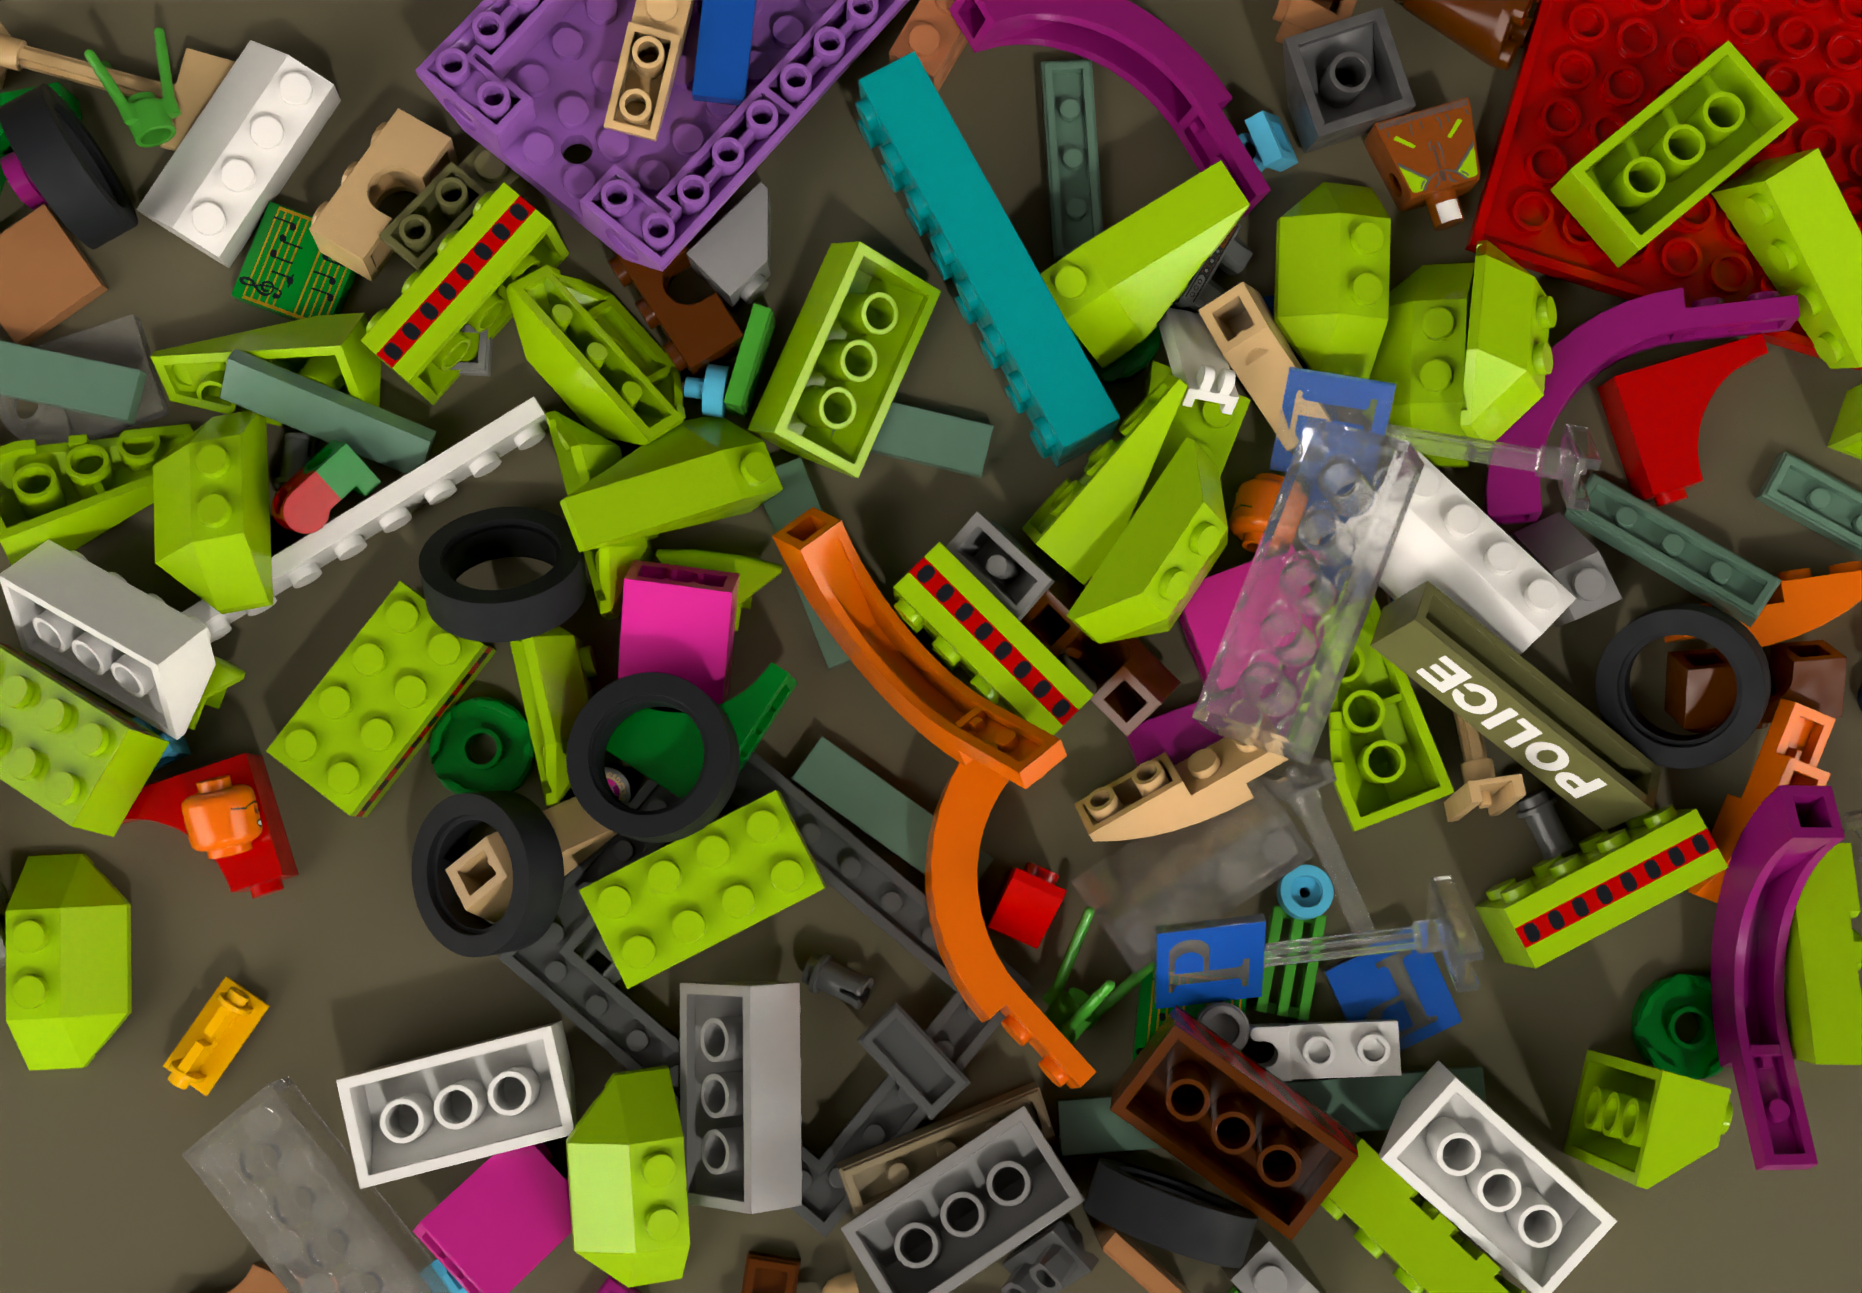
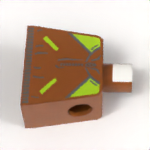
[1364,97,1480,231]

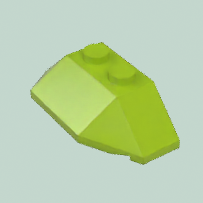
[1274,182,1391,379]
[1460,240,1557,450]
[1362,263,1475,468]
[506,264,686,446]
[153,410,273,614]
[545,410,659,620]
[1066,437,1228,644]
[510,626,598,807]
[5,854,132,1071]
[566,1065,690,1288]

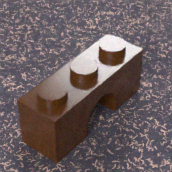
[607,246,744,378]
[1020,572,1181,737]
[1664,640,1847,734]

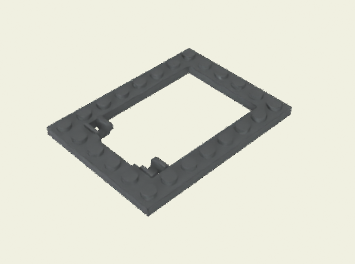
[498,752,1032,1238]

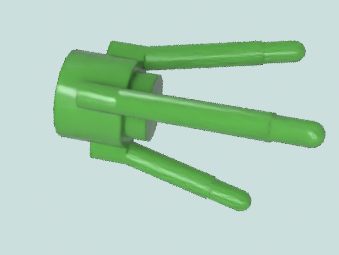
[84,27,181,148]
[1042,906,1156,1045]

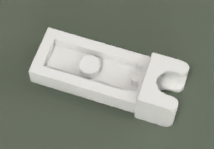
[1249,1019,1402,1081]

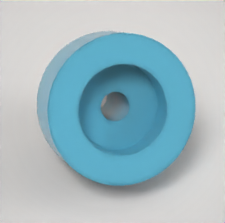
[684,363,731,418]
[1277,865,1334,920]

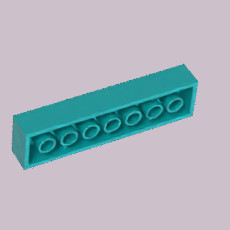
[855,51,1120,468]

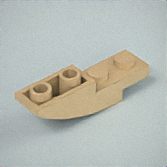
[604,0,695,142]
[1074,714,1293,842]

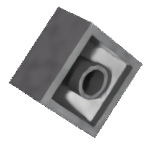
[1283,7,1416,154]

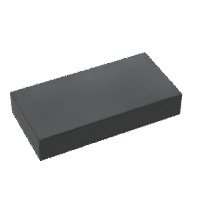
[857,1001,971,1120]

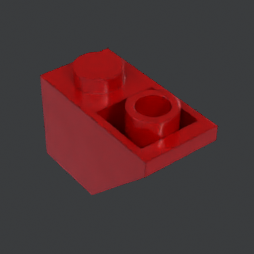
[986,862,1067,949]

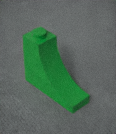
[606,662,798,799]

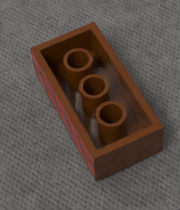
[1110,1005,1359,1241]

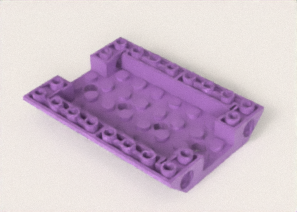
[415,0,910,272]

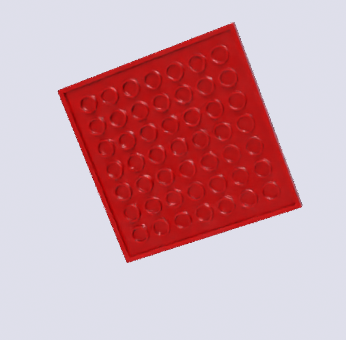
[1465,0,1862,370]

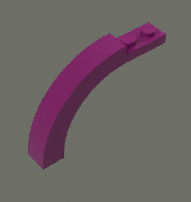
[949,0,1271,219]
[1483,288,1800,525]
[1711,785,1845,1170]

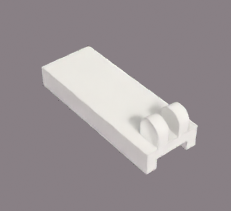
[1158,307,1239,415]

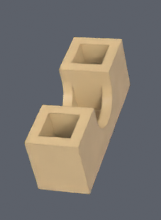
[309,108,459,282]

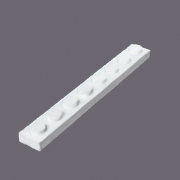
[181,396,549,643]

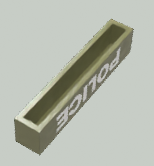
[1370,581,1662,831]

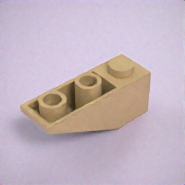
[1198,281,1332,450]
[445,796,618,923]

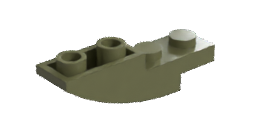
[379,144,531,270]

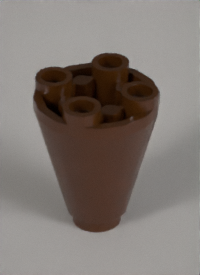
[1394,0,1539,71]

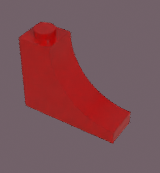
[1597,333,1769,508]
[122,753,299,899]

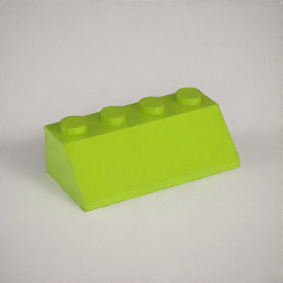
[747,241,941,478]
[1563,1049,1733,1189]

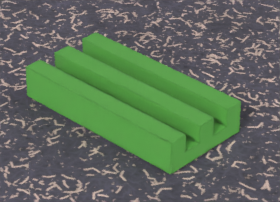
[723,303,776,418]
[1253,905,1327,1021]

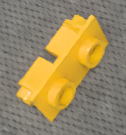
[163,976,270,1096]

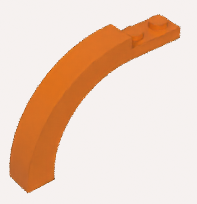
[772,507,1067,789]
[925,760,1096,1089]

